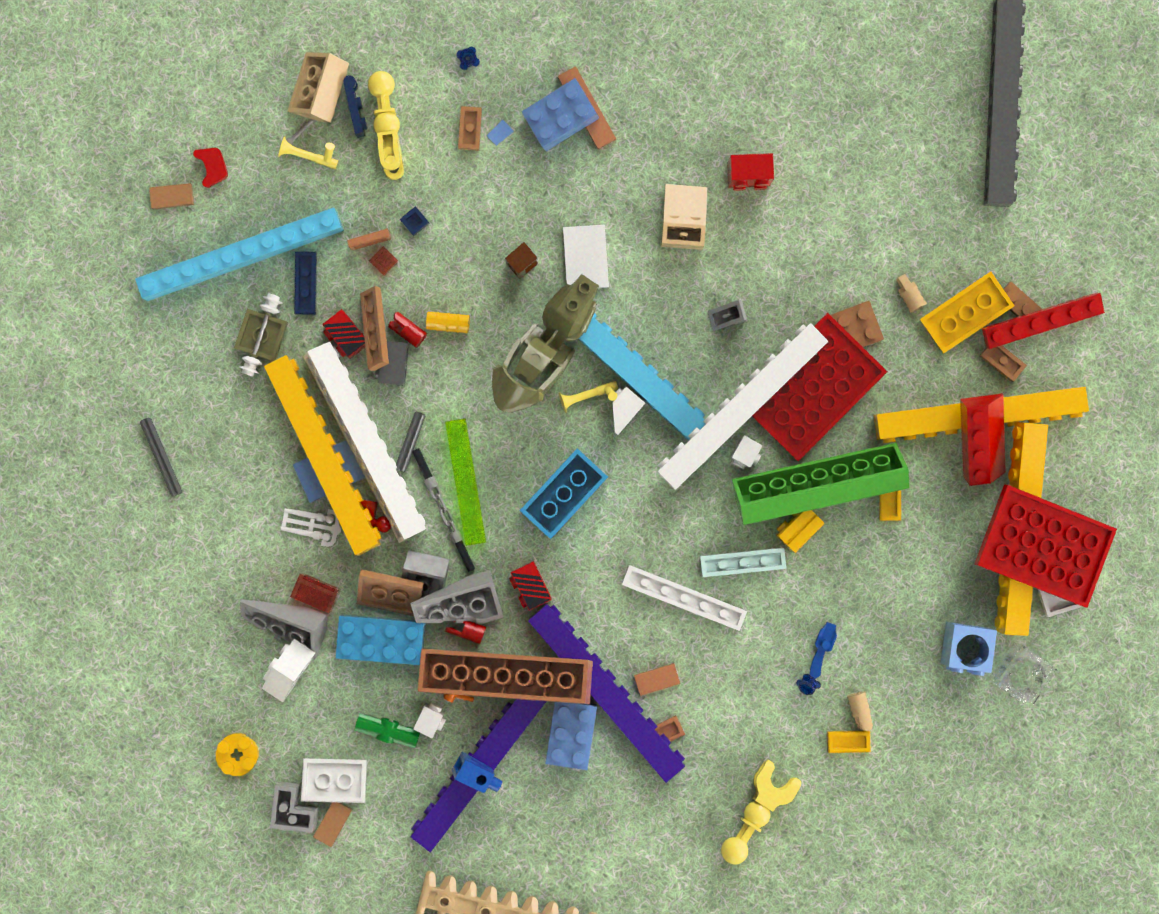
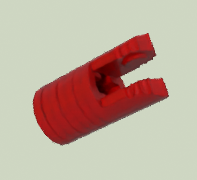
[388,312,428,348]
[445,621,486,645]

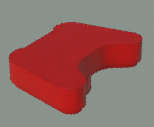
[193,147,228,188]

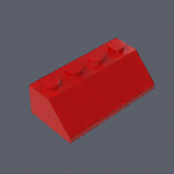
[960,393,1006,486]

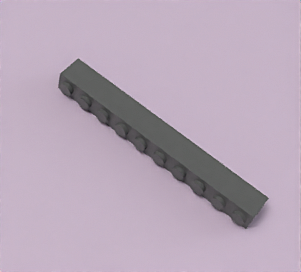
[984,0,1026,207]

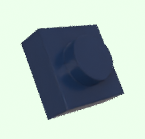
[400,206,430,237]

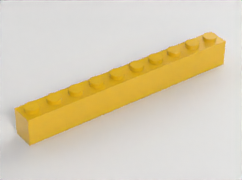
[264,355,382,556]
[873,386,1089,443]
[995,422,1048,636]

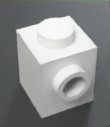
[730,435,762,470]
[414,703,446,738]

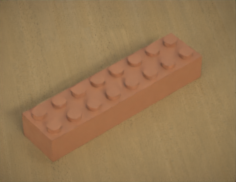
[418,649,593,704]

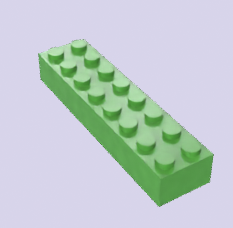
[732,443,909,525]

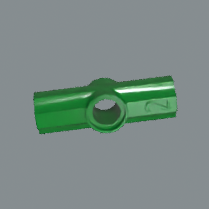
[354,713,420,749]

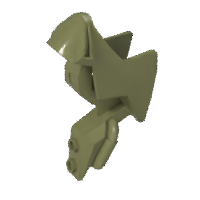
[492,274,599,413]

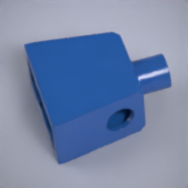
[452,752,503,793]

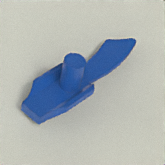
[809,622,837,682]

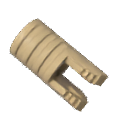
[847,691,873,731]

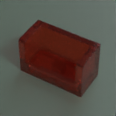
[290,573,341,613]

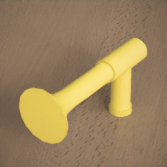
[278,137,338,169]
[559,381,618,413]

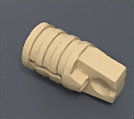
[897,274,927,313]

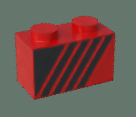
[322,309,366,359]
[509,561,552,610]

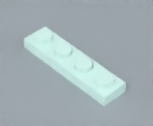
[700,548,786,577]

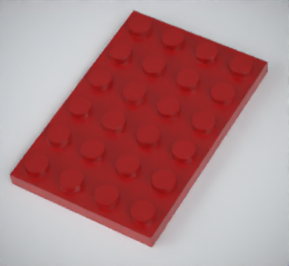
[752,313,888,462]
[974,484,1117,608]

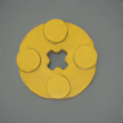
[216,733,259,776]

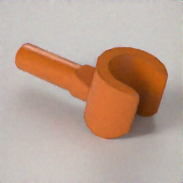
[443,694,474,703]

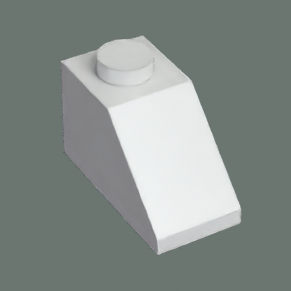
[612,387,645,436]

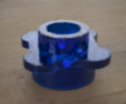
[456,47,480,70]
[796,674,821,695]

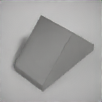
[708,300,747,331]

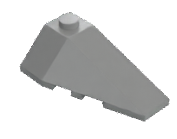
[410,570,503,623]
[240,599,327,660]

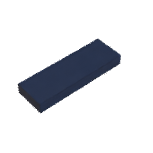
[294,252,317,315]

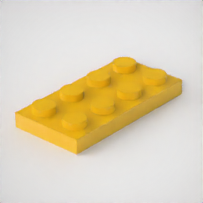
[919,271,1015,354]

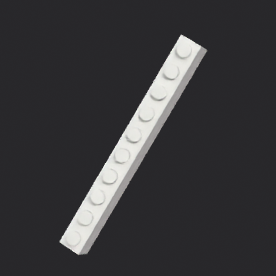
[657,323,828,490]
[303,342,426,543]

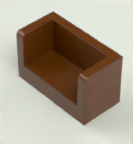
[505,242,538,279]

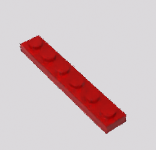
[982,292,1105,349]

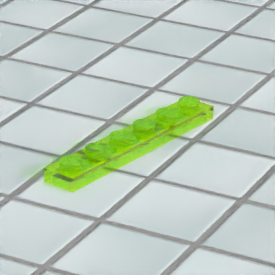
[445,418,487,546]

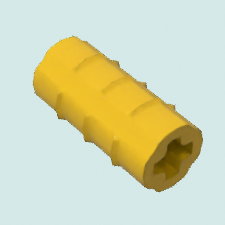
[426,312,470,333]

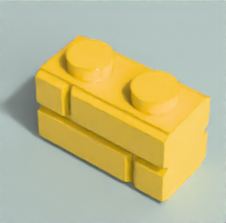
[776,510,825,553]

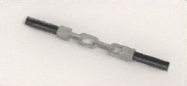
[412,448,475,572]

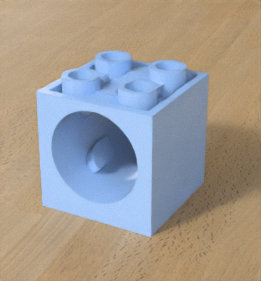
[940,622,997,676]

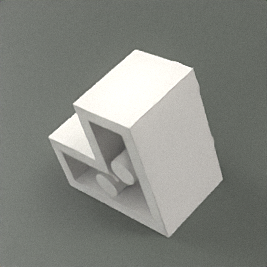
[262,639,315,702]

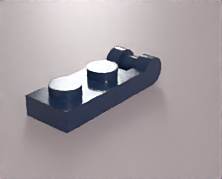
[343,75,368,138]

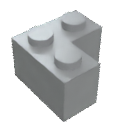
[270,782,319,833]

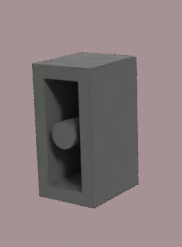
[375,341,409,386]

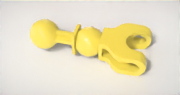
[368,71,404,180]
[721,759,801,865]

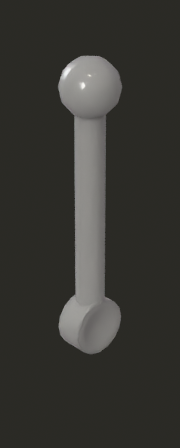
[286,119,317,145]

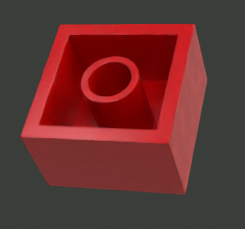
[727,153,774,191]

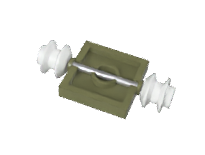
[234,293,288,377]

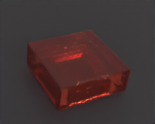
[369,246,399,276]

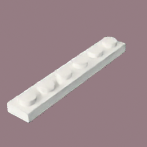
[622,565,747,631]

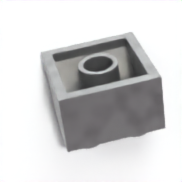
[402,550,450,598]

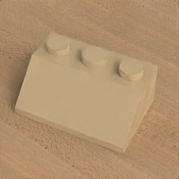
[287,52,349,123]

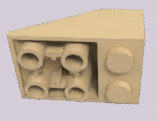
[661,184,707,250]

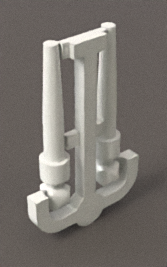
[281,508,342,547]

